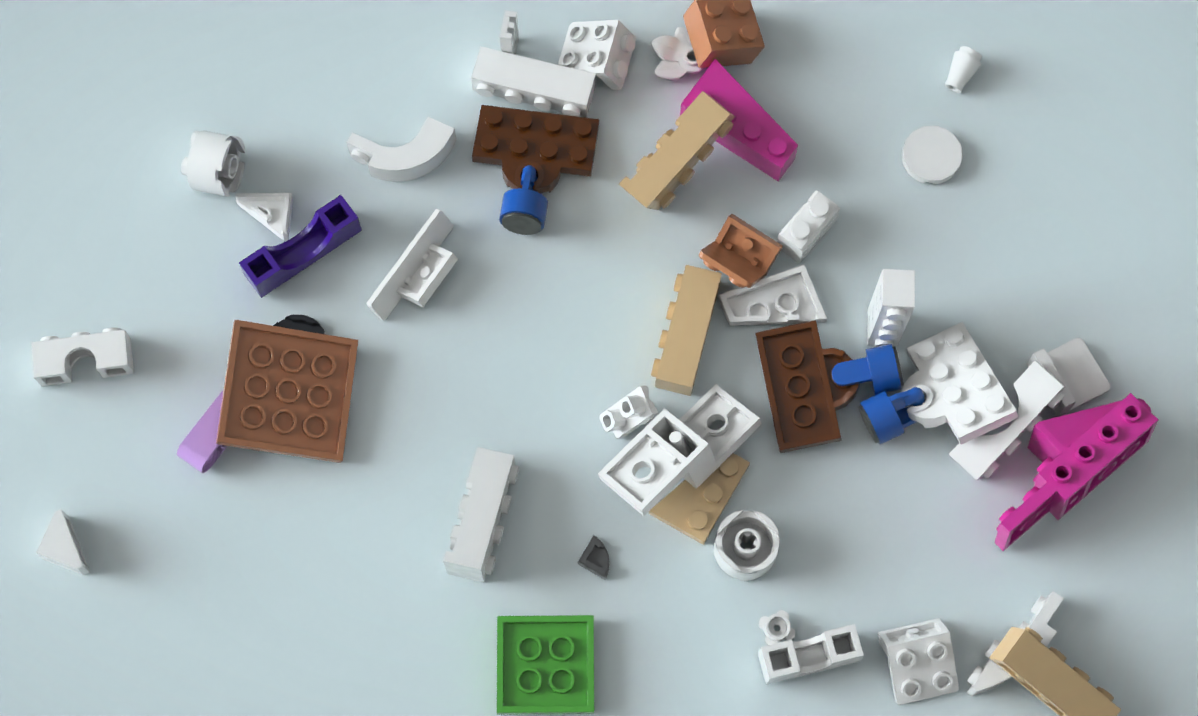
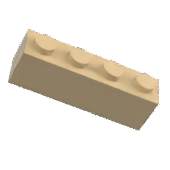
[651,265,722,396]
[989,627,1121,716]

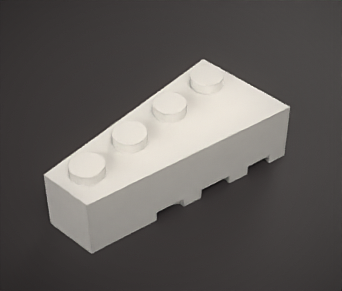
[443,447,519,583]

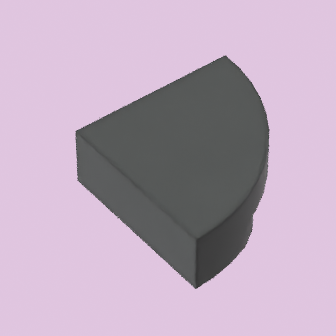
[578,535,609,580]

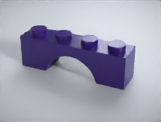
[239,195,362,298]

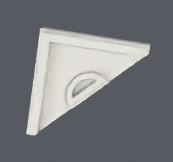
[236,193,293,241]

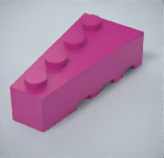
[680,59,798,182]

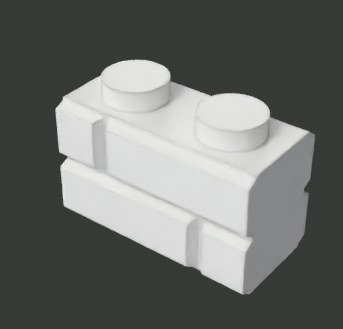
[777,190,840,263]

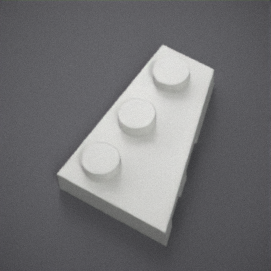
[718,265,827,326]

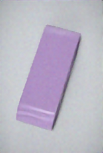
[177,389,227,473]

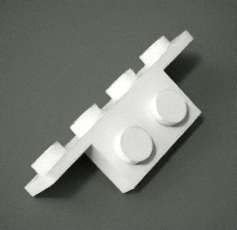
[367,209,458,321]

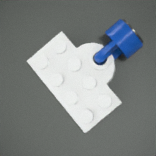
[858,322,1018,445]

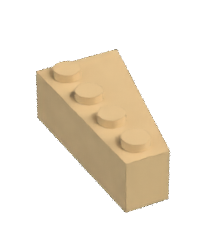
[619,91,735,210]

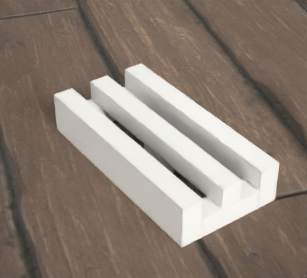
[500,10,519,54]

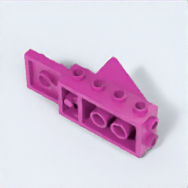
[994,393,1159,551]

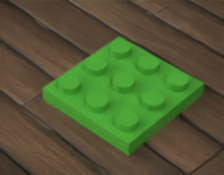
[497,615,594,715]

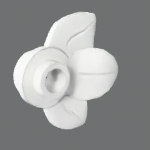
[651,27,704,80]

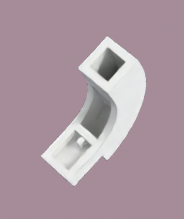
[346,117,457,182]

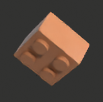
[683,0,765,68]

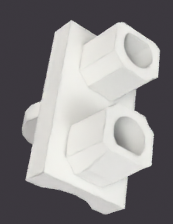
[600,385,659,439]

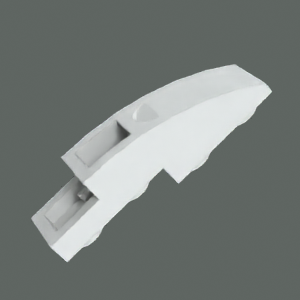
[967,591,1064,696]

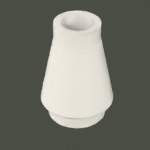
[945,46,982,93]

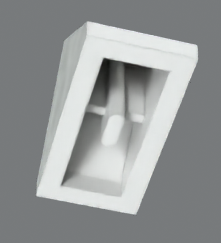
[36,509,90,575]

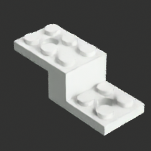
[598,384,762,516]

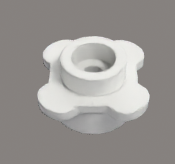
[759,610,795,645]

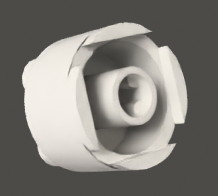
[181,131,245,197]
[714,510,780,581]

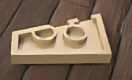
[649,453,750,545]

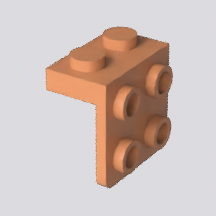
[698,214,783,288]

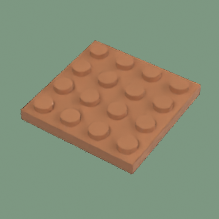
[216,320,358,463]

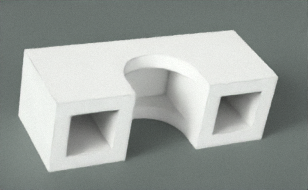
[31,327,134,387]
[758,624,864,685]

